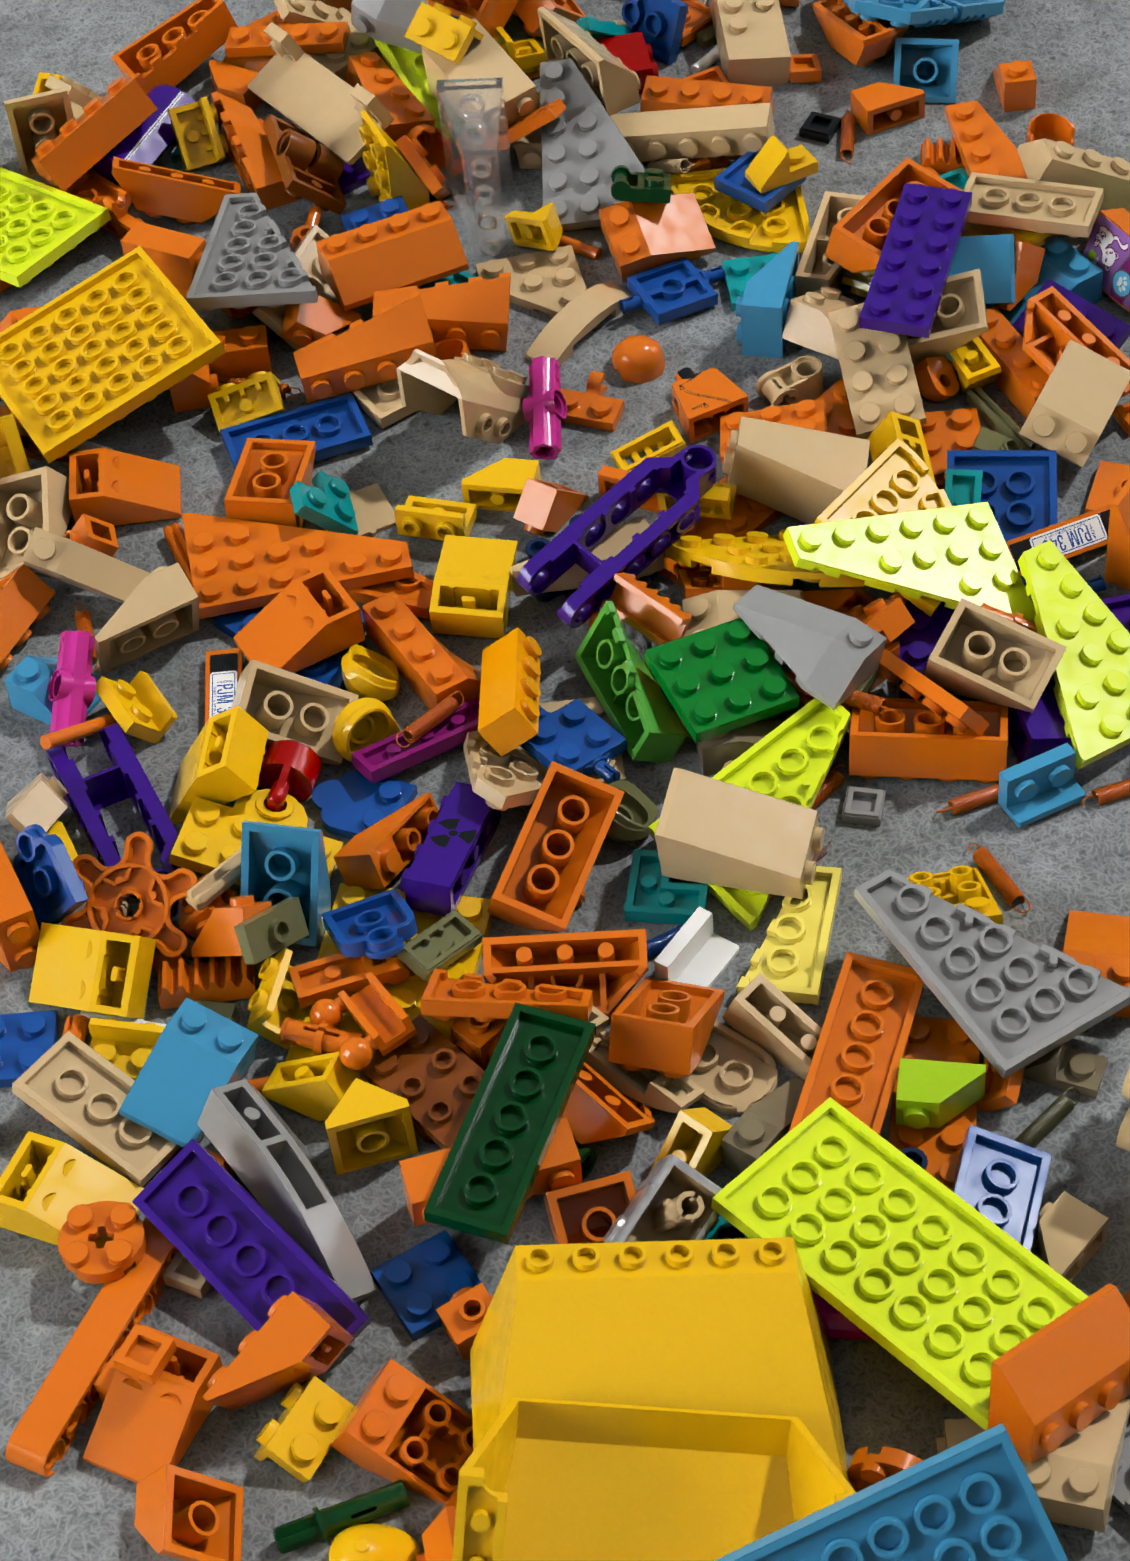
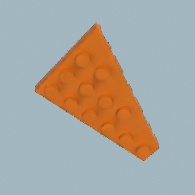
[182,513,414,619]

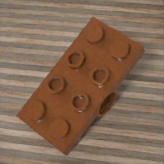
[263,114,347,215]
[359,1014,485,1149]

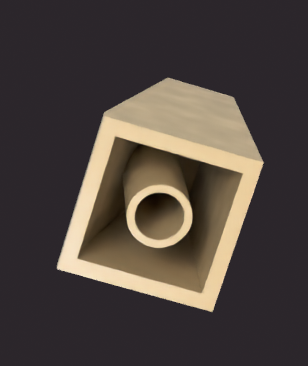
[421,18,539,138]
[722,416,870,524]
[655,768,825,899]

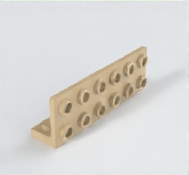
[247,22,394,165]

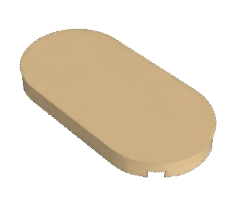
[658,1020,778,1115]

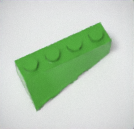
[574,600,687,762]

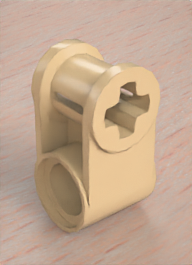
[756,356,824,406]

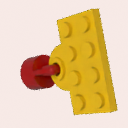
[169,740,344,886]

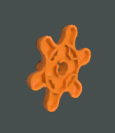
[61,831,198,958]

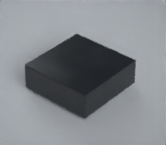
[799,111,841,144]

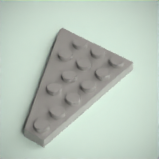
[540,58,645,231]

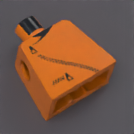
[671,367,749,443]

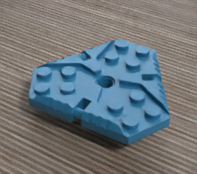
[843,0,1005,28]

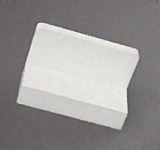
[654,907,739,987]

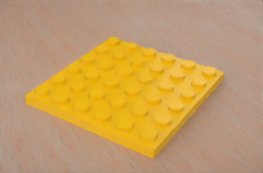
[0,246,226,464]

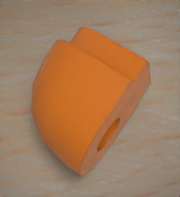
[914,355,959,402]

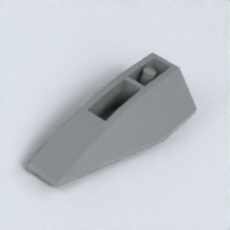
[197,1079,378,1302]

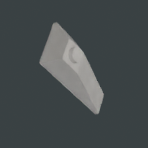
[351,0,429,54]
[733,584,887,710]

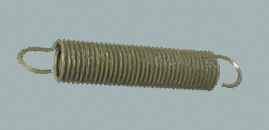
[1014,1087,1080,1148]

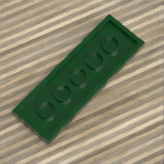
[423,1003,596,1245]

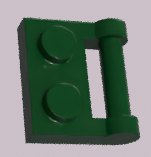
[611,165,671,203]

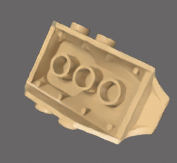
[396,348,529,444]

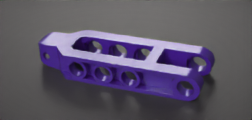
[517,444,717,629]
[46,723,182,917]

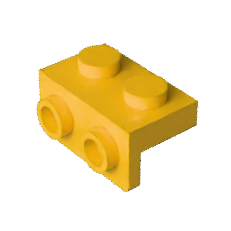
[404,2,484,65]
[493,27,546,73]
[167,96,228,172]
[394,495,478,541]
[246,948,303,1049]
[253,1376,354,1483]

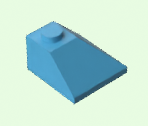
[893,37,959,104]
[4,656,101,725]

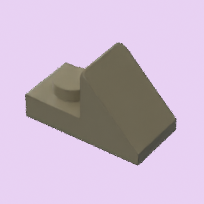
[1023,1041,1109,1099]

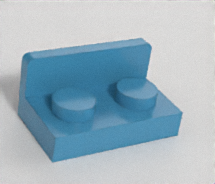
[998,742,1085,828]

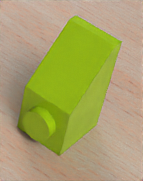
[896,1058,986,1129]

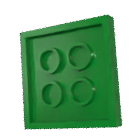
[644,618,800,743]

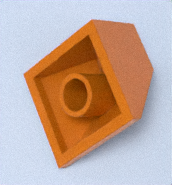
[134,1463,244,1561]

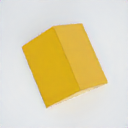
[324,1078,419,1175]

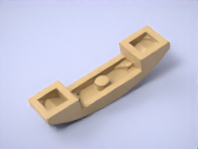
[526,281,634,365]
[585,1006,705,1113]

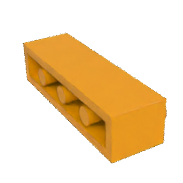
[478,627,542,757]

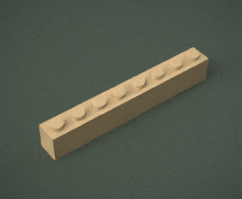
[514,103,775,169]

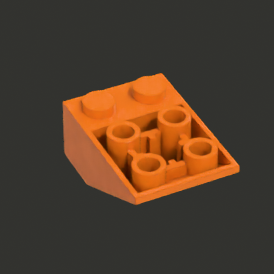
[69,448,182,526]
[233,565,366,673]
[202,1291,354,1411]
[82,1324,223,1483]
[330,1358,473,1505]

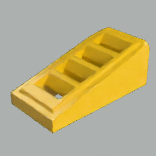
[610,420,690,472]

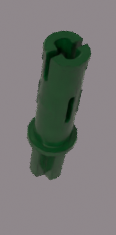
[273,1480,410,1554]

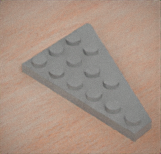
[186,193,318,311]
[854,869,1130,1079]

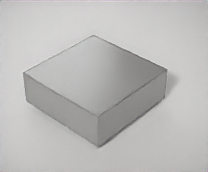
[842,786,886,826]

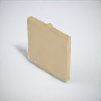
[349,483,396,536]

